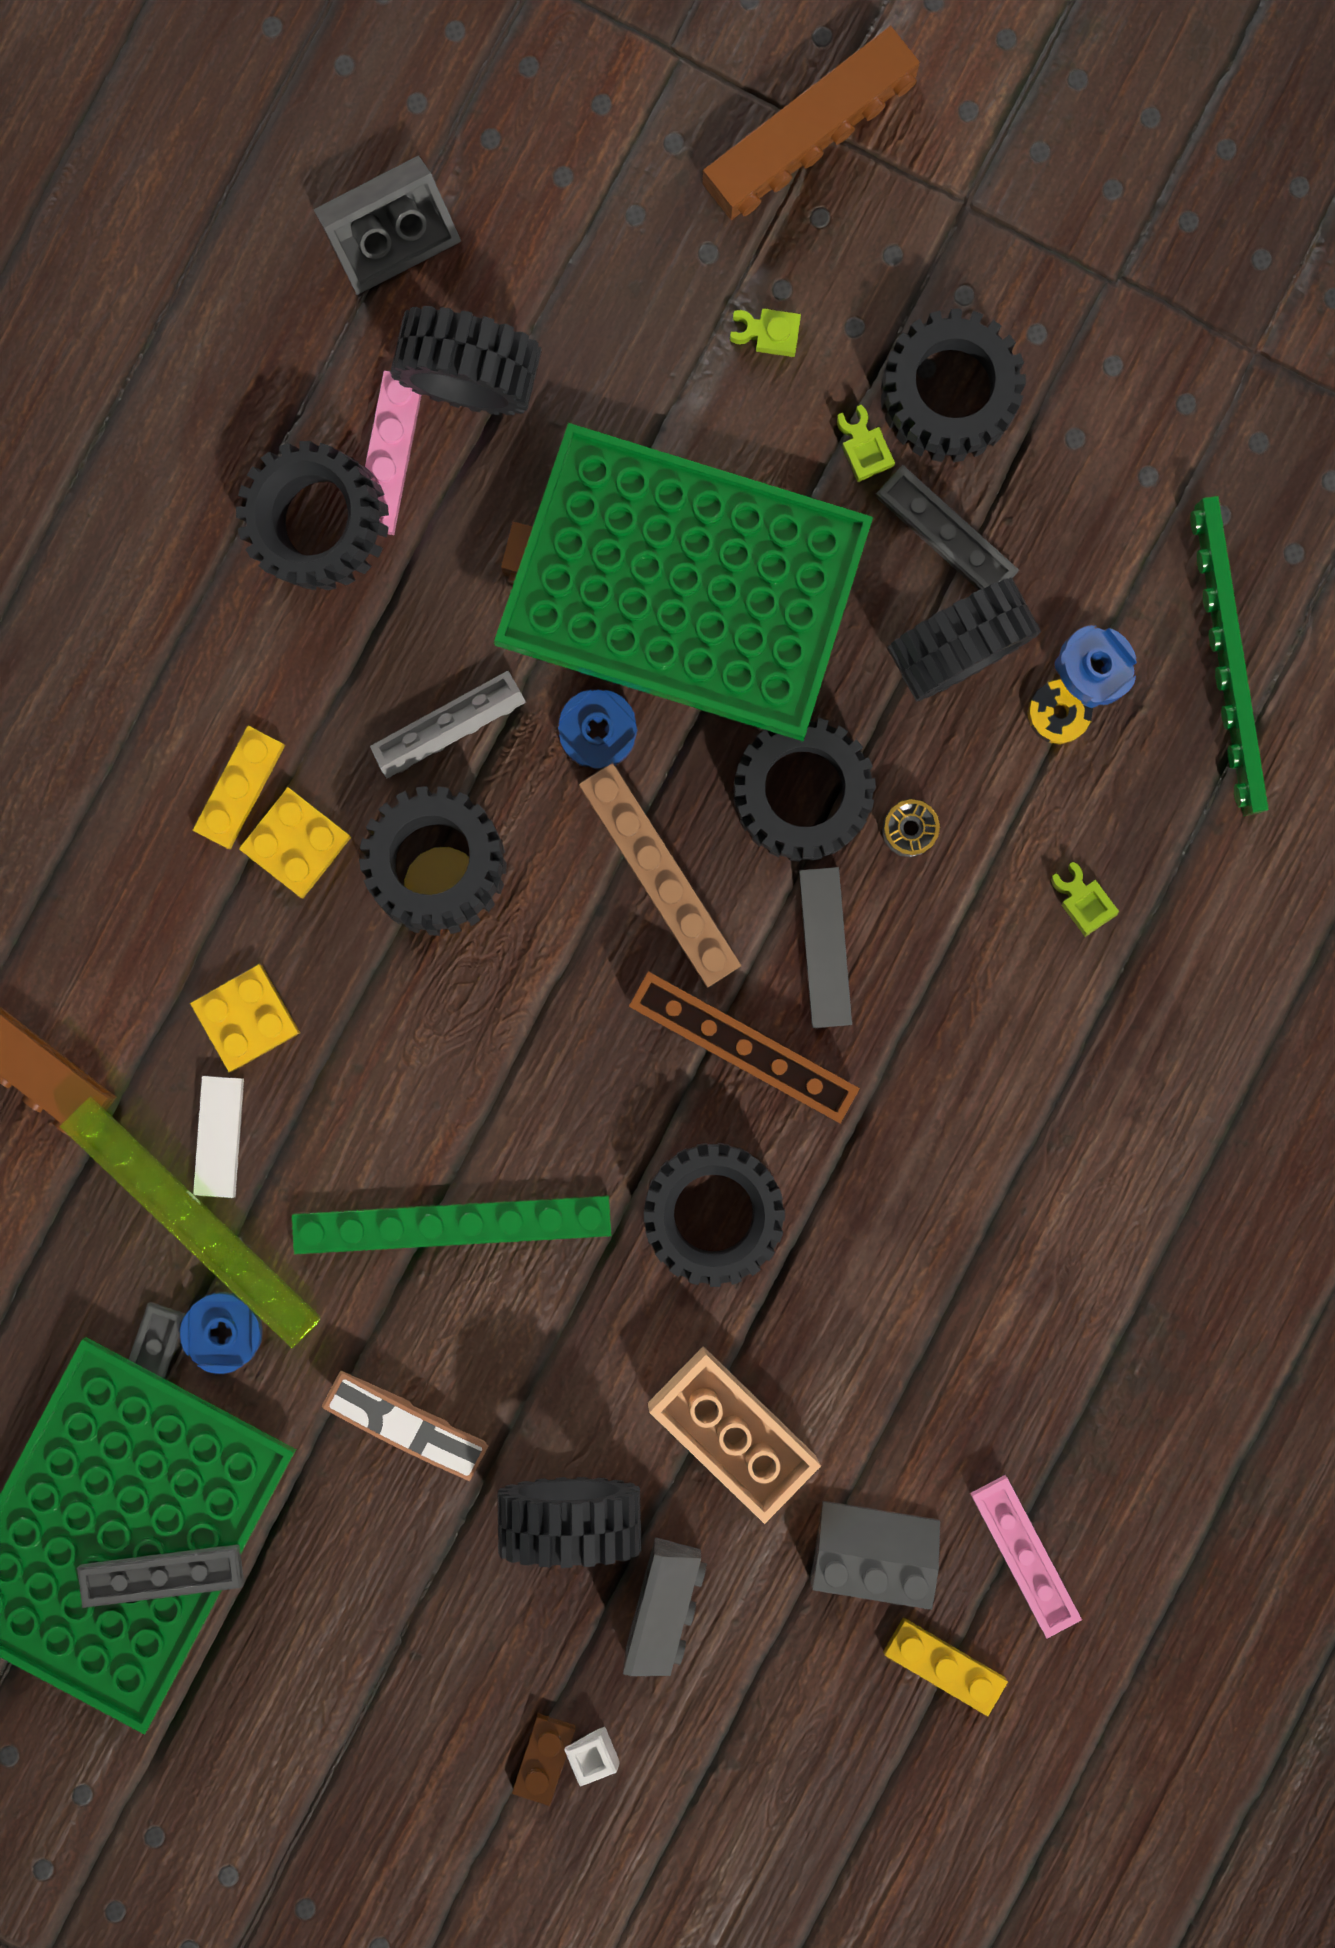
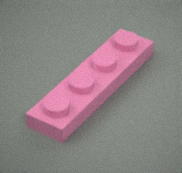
[365,371,422,535]
[970,1475,1082,1638]

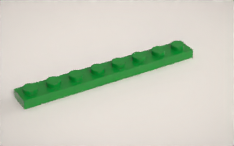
[1190,496,1269,816]
[292,1195,612,1254]

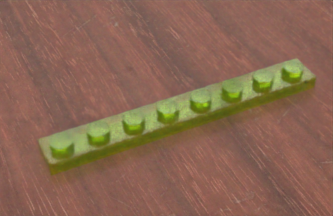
[59,1096,321,1349]

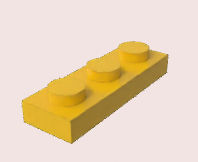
[193,726,285,850]
[883,1617,1008,1716]

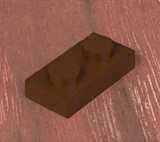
[512,1713,576,1806]

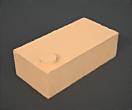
[648,1346,821,1524]

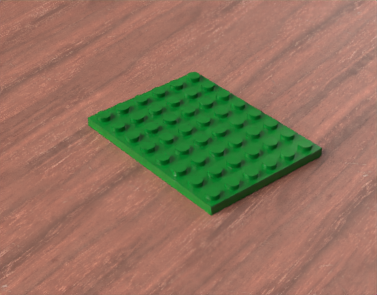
[494,423,873,741]
[0,1337,297,1735]

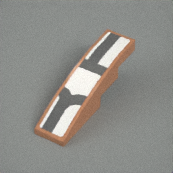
[322,1370,488,1481]

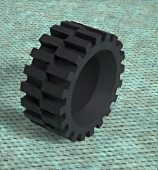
[390,306,542,415]
[880,309,1026,462]
[236,441,389,590]
[887,578,1041,702]
[733,718,876,862]
[359,786,507,936]
[644,1143,785,1287]
[497,1477,641,1568]

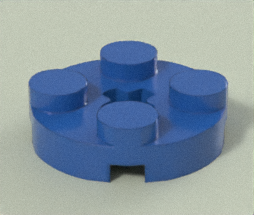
[1055,626,1137,708]
[558,690,637,770]
[180,1292,263,1374]

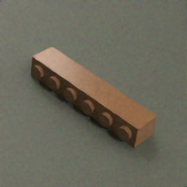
[579,763,741,988]

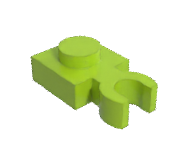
[730,309,801,357]
[837,405,895,482]
[1051,862,1119,937]

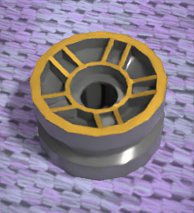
[882,799,940,857]

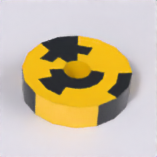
[1027,679,1093,744]

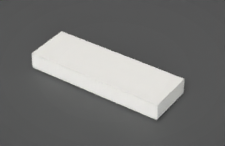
[193,1076,244,1198]

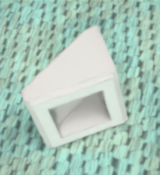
[564,1727,620,1787]

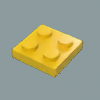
[239,787,351,898]
[190,964,300,1072]

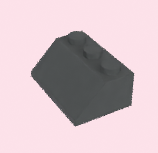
[313,155,461,295]
[810,1501,940,1610]
[623,1537,707,1676]

